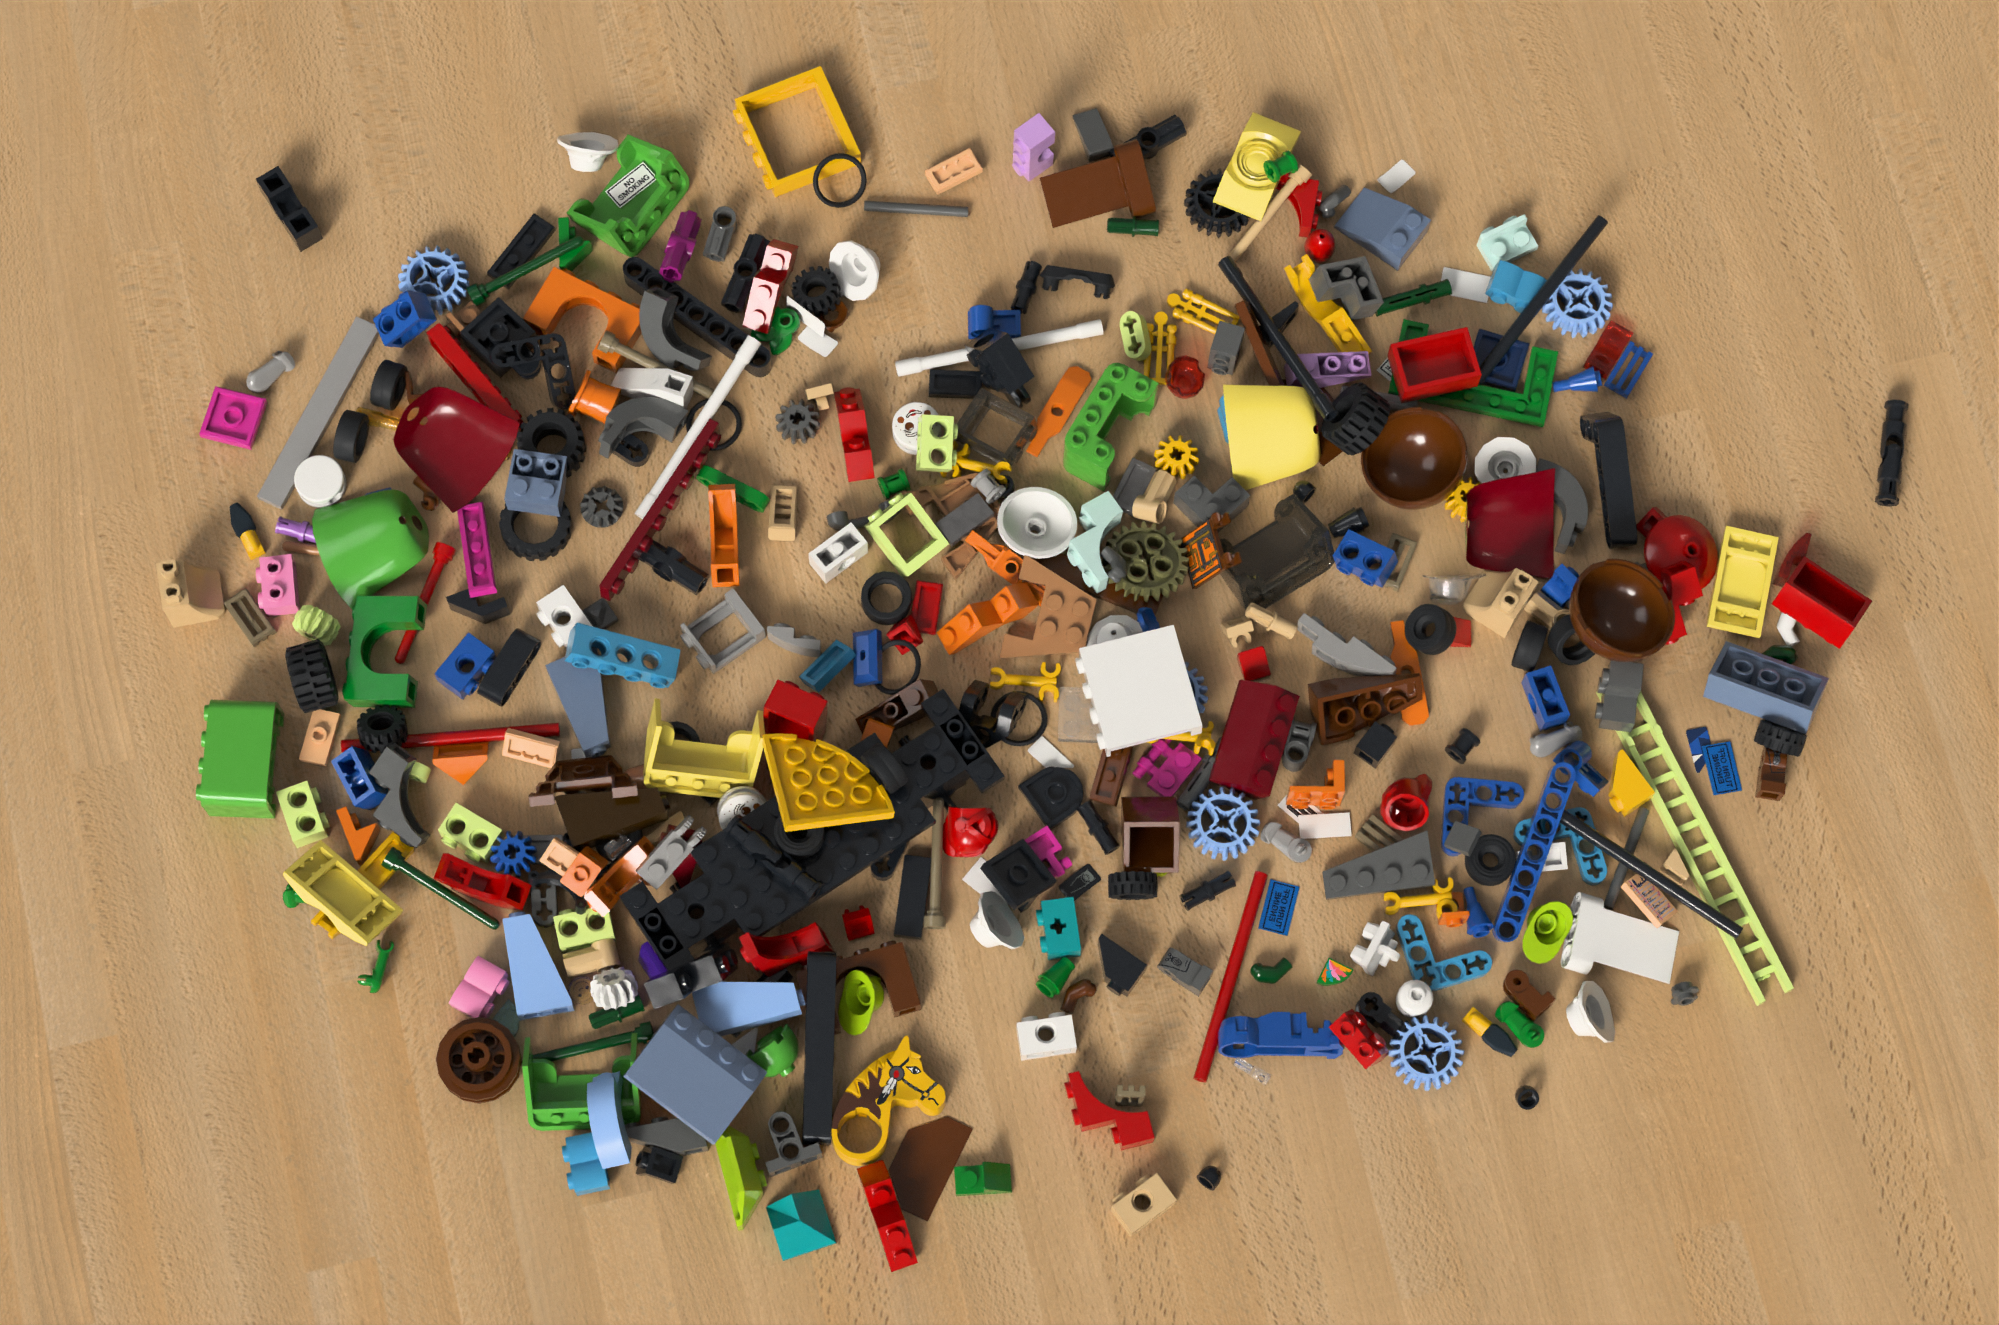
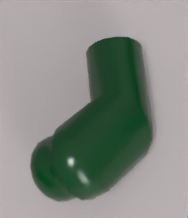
[1762,645,1798,665]
[1250,957,1293,984]

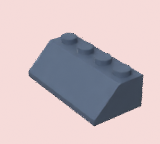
[1703,641,1829,734]

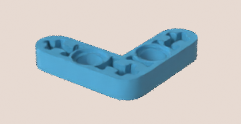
[1513,807,1607,886]
[1396,914,1492,992]

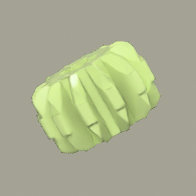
[292,605,341,646]

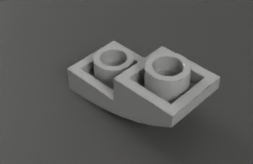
[767,623,821,658]

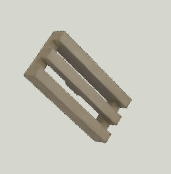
[1379,533,1417,592]
[224,588,277,647]
[1355,814,1404,852]
[1115,1085,1146,1107]

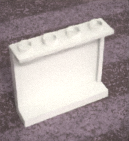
[1075,625,1202,757]

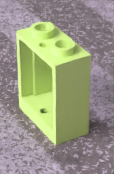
[864,492,949,577]

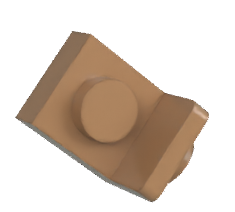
[445,301,482,340]

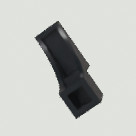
[644,943,738,1009]

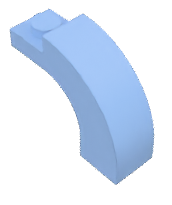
[587,1071,632,1169]

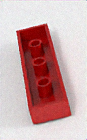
[426,323,523,432]

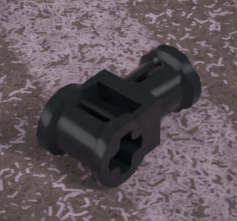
[1355,992,1410,1039]

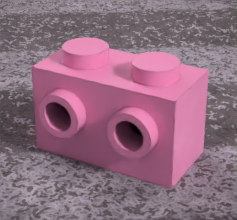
[256,554,300,617]

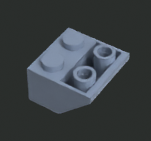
[504,449,567,517]

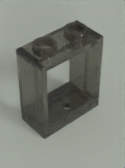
[956,388,1038,466]

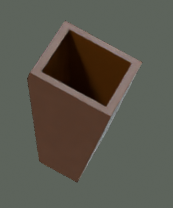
[1121,796,1180,873]

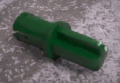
[1107,216,1159,237]
[589,994,645,1029]

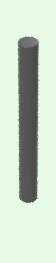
[864,201,968,217]
[1604,807,1649,910]

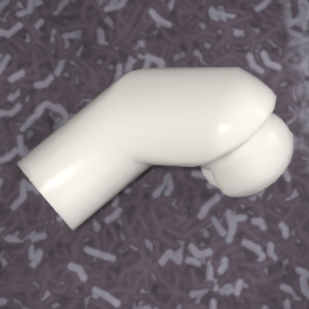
[1777,612,1800,646]

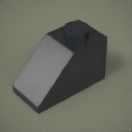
[1098,934,1147,997]

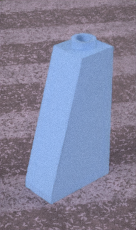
[503,912,575,1021]
[692,982,806,1037]

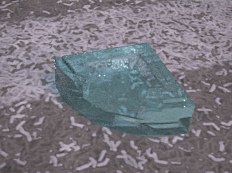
[492,999,520,1038]

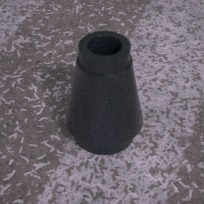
[1328,507,1369,539]

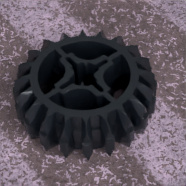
[1184,168,1251,239]

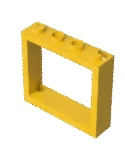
[733,66,861,197]

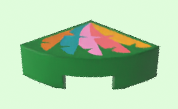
[1316,958,1353,986]

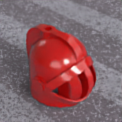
[1380,774,1432,831]
[943,806,999,858]

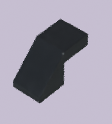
[446,589,511,624]

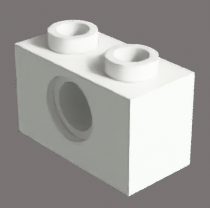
[808,523,868,584]
[536,585,593,650]
[1016,1012,1077,1061]

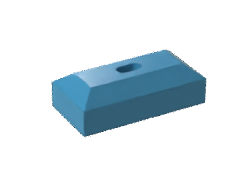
[799,639,856,693]

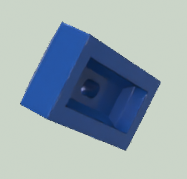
[853,629,883,687]

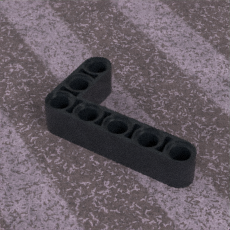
[1580,412,1638,549]

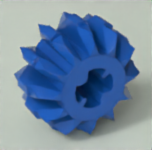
[490,831,537,877]

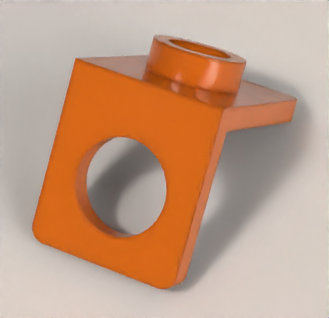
[560,846,609,897]
[1436,892,1470,927]

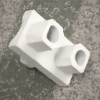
[1350,921,1400,976]

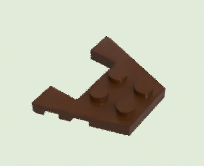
[529,755,638,807]

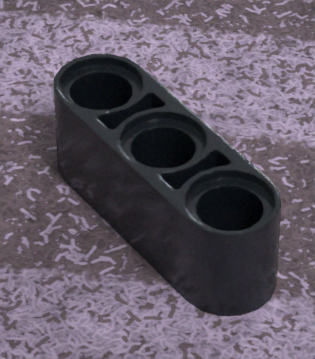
[477,628,541,707]

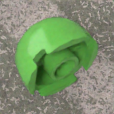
[745,1024,800,1077]

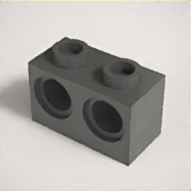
[1207,321,1245,375]

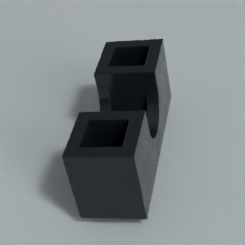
[256,166,323,252]

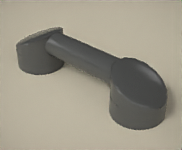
[826,500,901,531]

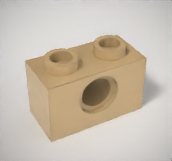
[1111,1173,1177,1237]

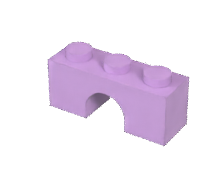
[1012,113,1055,182]

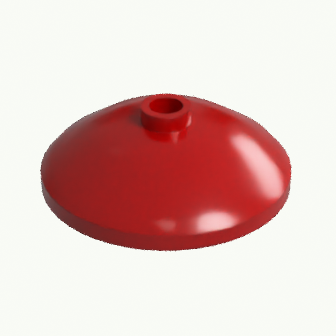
[1644,515,1718,589]

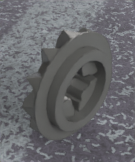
[580,485,623,528]

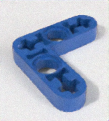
[1441,777,1524,857]

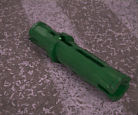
[1375,279,1452,317]

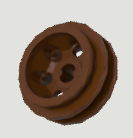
[436,1017,522,1104]

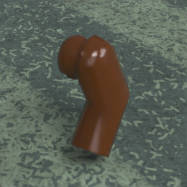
[413,476,440,511]

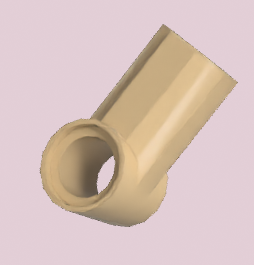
[1132,470,1177,524]
[1524,591,1569,630]
[562,938,621,978]

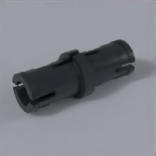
[1011,261,1042,314]
[1077,800,1120,855]
[1180,871,1236,911]

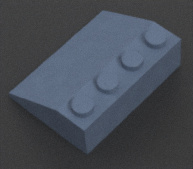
[623,1004,767,1145]

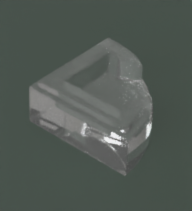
[604,835,633,861]

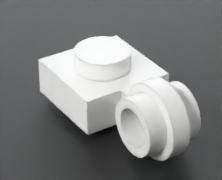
[1515,842,1568,872]

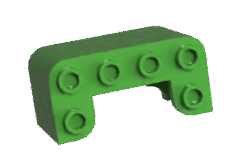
[1063,363,1159,492]
[196,699,284,819]

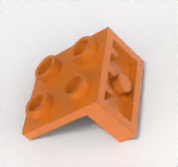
[1286,760,1345,810]

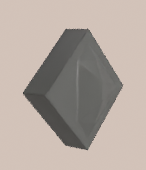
[582,598,619,630]

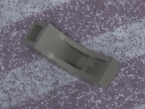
[639,287,712,371]
[598,397,688,459]
[1536,458,1588,554]

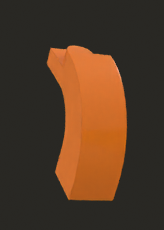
[584,836,655,917]

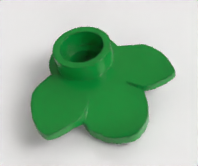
[751,306,800,356]

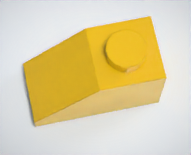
[1608,749,1655,817]

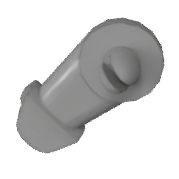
[246,351,295,393]
[1530,721,1582,758]
[1260,822,1312,863]

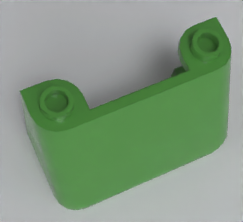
[567,134,689,257]

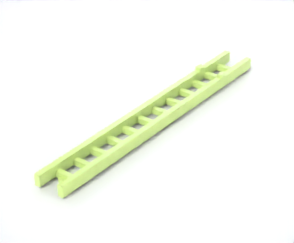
[1596,691,1794,1006]

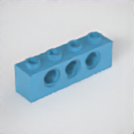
[565,623,680,688]

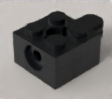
[460,297,541,380]
[964,328,1035,410]

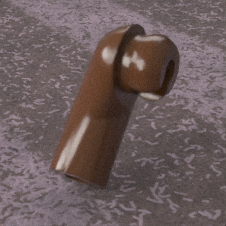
[1060,979,1097,1014]

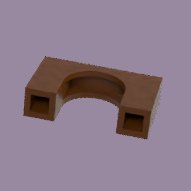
[796,940,921,1035]

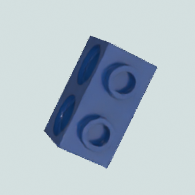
[373,290,437,348]
[1332,529,1398,588]

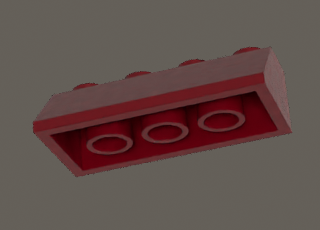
[1209,679,1300,800]

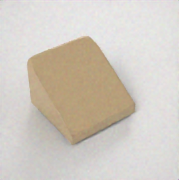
[1660,848,1690,885]

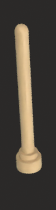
[1228,162,1312,263]

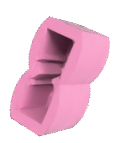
[449,956,509,1019]

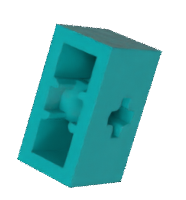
[1036,897,1081,960]

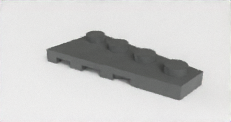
[1322,830,1435,900]

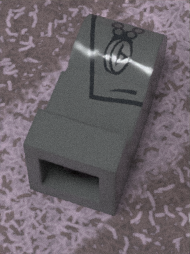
[1157,948,1213,997]

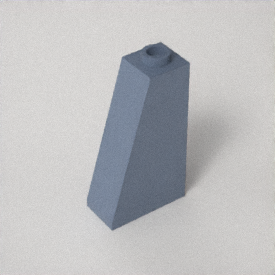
[545,647,611,758]

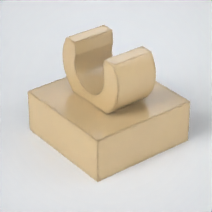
[804,383,834,411]
[1220,615,1254,648]

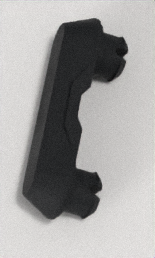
[1040,265,1115,299]

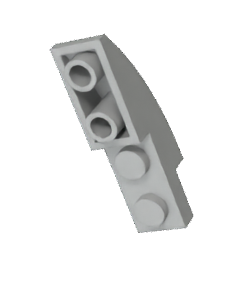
[1297,613,1397,677]

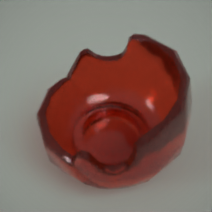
[1165,355,1205,399]

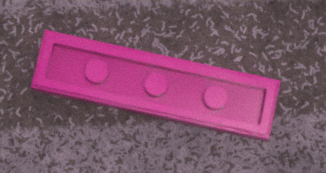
[457,502,497,598]

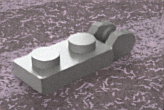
[635,815,707,890]

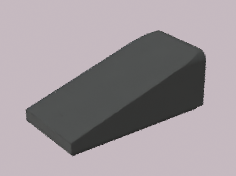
[1072,108,1114,162]

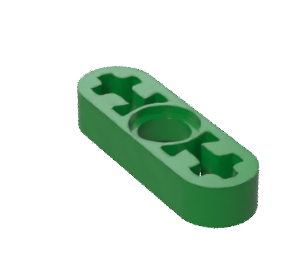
[696,465,770,513]

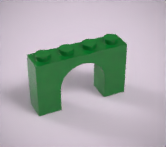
[342,596,427,708]

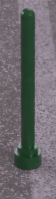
[467,236,584,306]
[381,847,500,930]
[522,1021,654,1063]

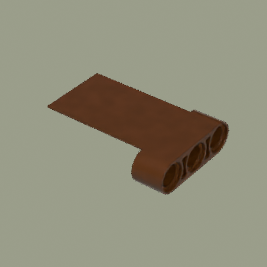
[1040,139,1156,228]

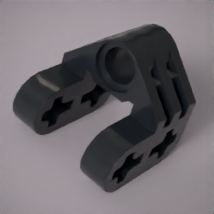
[959,680,1027,748]

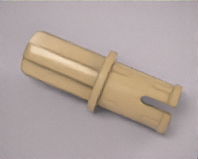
[1245,603,1298,639]

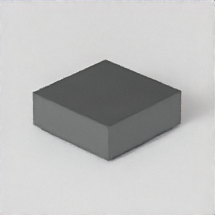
[1444,821,1481,856]

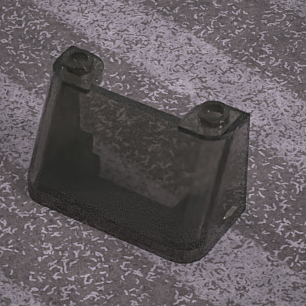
[1220,494,1335,610]

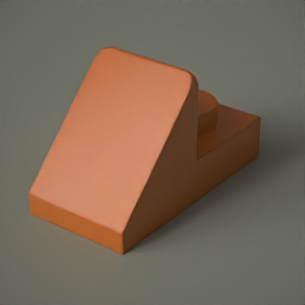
[336,806,380,866]

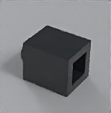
[1354,721,1397,769]

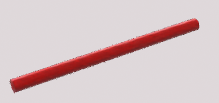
[341,723,560,753]
[1193,871,1268,1083]

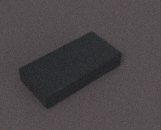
[929,369,982,399]

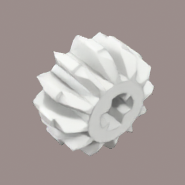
[590,967,638,1010]

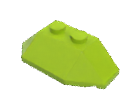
[715,1126,767,1231]

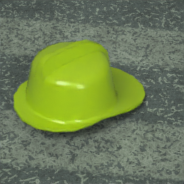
[1522,901,1573,964]
[838,970,884,1035]

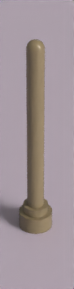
[597,330,714,398]
[924,797,946,929]

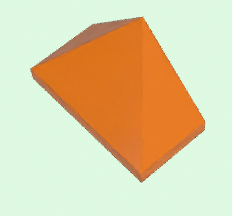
[432,742,489,785]

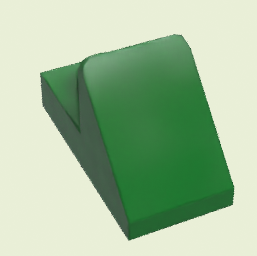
[558,217,592,272]
[954,1161,1012,1196]

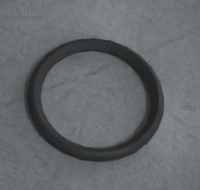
[813,153,867,208]
[686,398,742,451]
[874,639,921,695]
[990,691,1048,746]

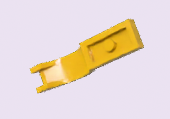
[1284,254,1372,355]
[311,832,414,939]

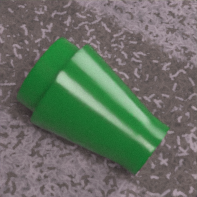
[1036,957,1075,998]

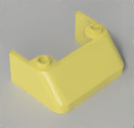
[643,698,765,798]

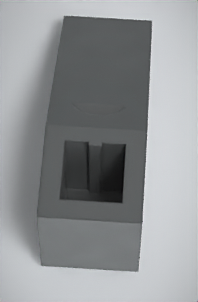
[625,1117,709,1156]

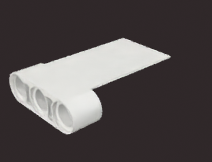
[1561,892,1679,984]

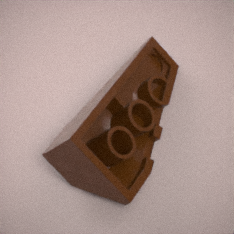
[1308,673,1423,746]

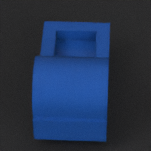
[968,305,1021,339]
[1541,564,1579,608]
[1553,741,1609,797]

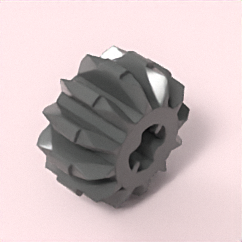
[775,399,820,445]

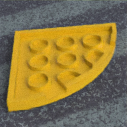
[762,733,895,832]

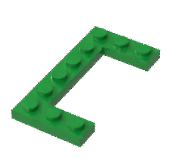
[1388,319,1558,427]

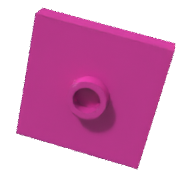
[199,386,267,450]

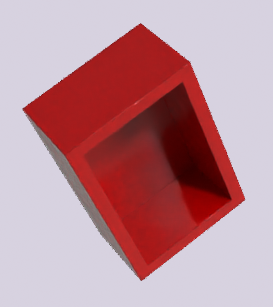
[1387,327,1482,404]
[1772,556,1872,649]
[763,679,828,742]

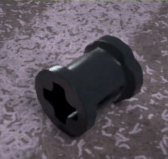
[1445,728,1481,764]

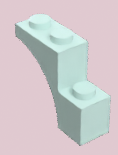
[1067,491,1123,594]

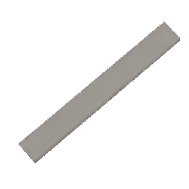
[257,316,379,510]

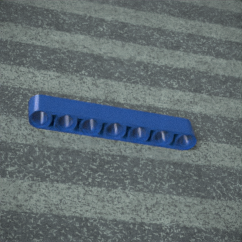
[1492,762,1576,943]

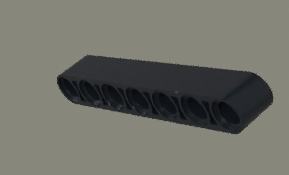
[623,257,772,377]
[802,951,836,1145]

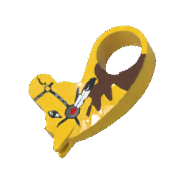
[832,1035,945,1166]

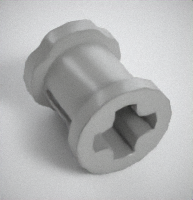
[971,469,1006,504]

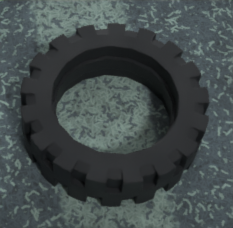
[499,501,572,561]

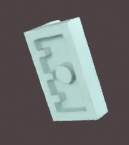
[1476,214,1538,271]

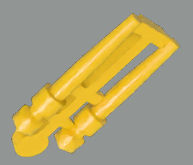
[1167,288,1240,334]
[1144,311,1177,386]

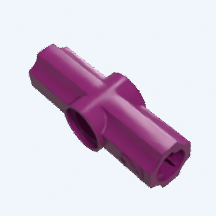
[659,210,702,283]

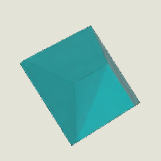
[766,1189,836,1261]

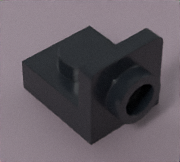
[635,1146,683,1184]

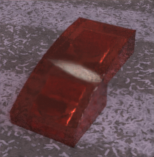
[1583,320,1633,380]
[1772,533,1812,587]

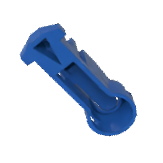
[1218,1012,1344,1059]

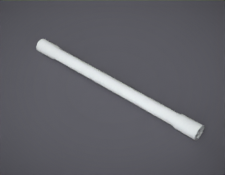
[895,319,1103,377]
[634,335,761,519]

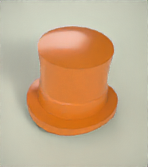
[568,370,621,424]

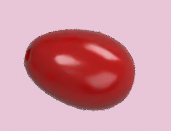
[1304,229,1336,263]

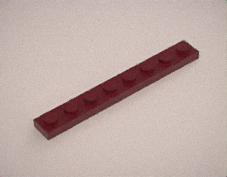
[599,419,721,601]

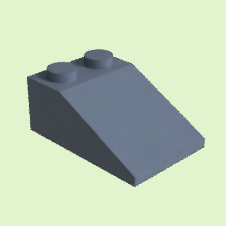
[1334,187,1431,271]

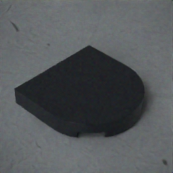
[1018,767,1083,830]

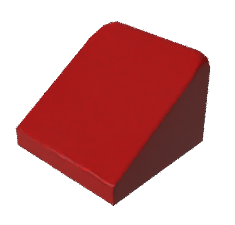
[1636,507,1667,537]
[886,614,923,655]
[1450,617,1471,647]
[1237,646,1271,681]

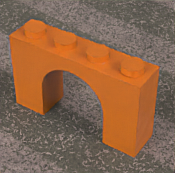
[523,267,642,374]

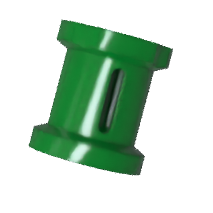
[1263,151,1298,183]
[877,468,911,500]

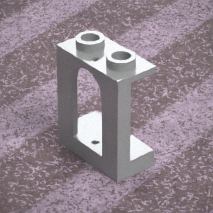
[680,589,766,674]

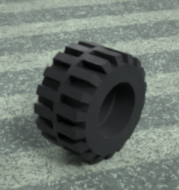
[1321,382,1390,456]
[517,408,586,478]
[285,639,339,713]

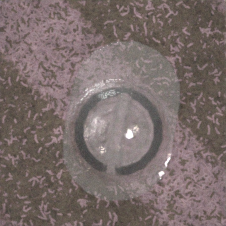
[1422,573,1487,605]

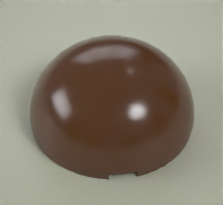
[1361,407,1468,510]
[1569,558,1675,662]

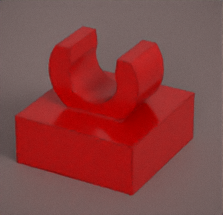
[842,905,875,941]

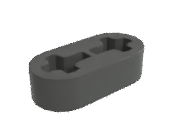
[531,883,558,928]

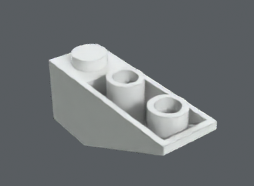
[611,368,693,409]

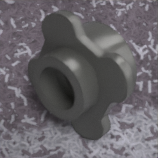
[1671,982,1699,1006]

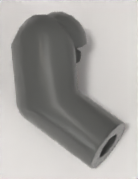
[1319,185,1351,218]
[1100,546,1127,583]

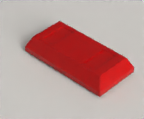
[911,580,943,635]

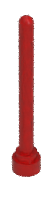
[395,542,456,664]

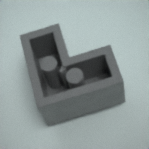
[1309,256,1384,321]
[1173,476,1251,533]
[1595,660,1644,732]

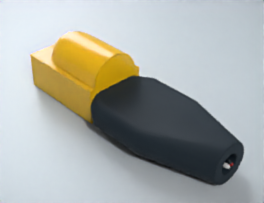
[230,503,266,560]
[1462,1007,1518,1057]

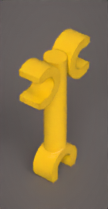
[940,440,1012,484]
[990,662,1061,702]
[1147,721,1216,756]
[1383,877,1457,919]

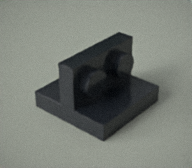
[980,839,1057,913]

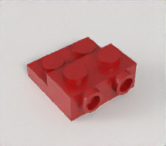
[1329,1009,1389,1069]

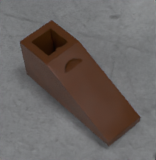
[855,679,939,734]

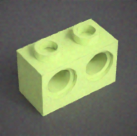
[916,414,958,472]
[276,781,330,848]
[438,803,505,864]
[553,905,616,954]

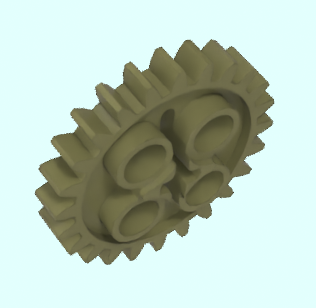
[1101,521,1189,602]

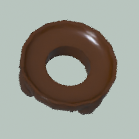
[814,300,849,333]

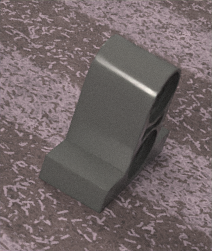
[765,1111,823,1177]

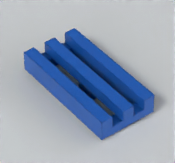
[1604,341,1653,399]

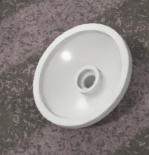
[997,487,1077,559]

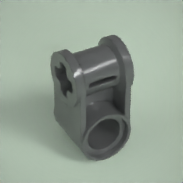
[1282,717,1317,772]

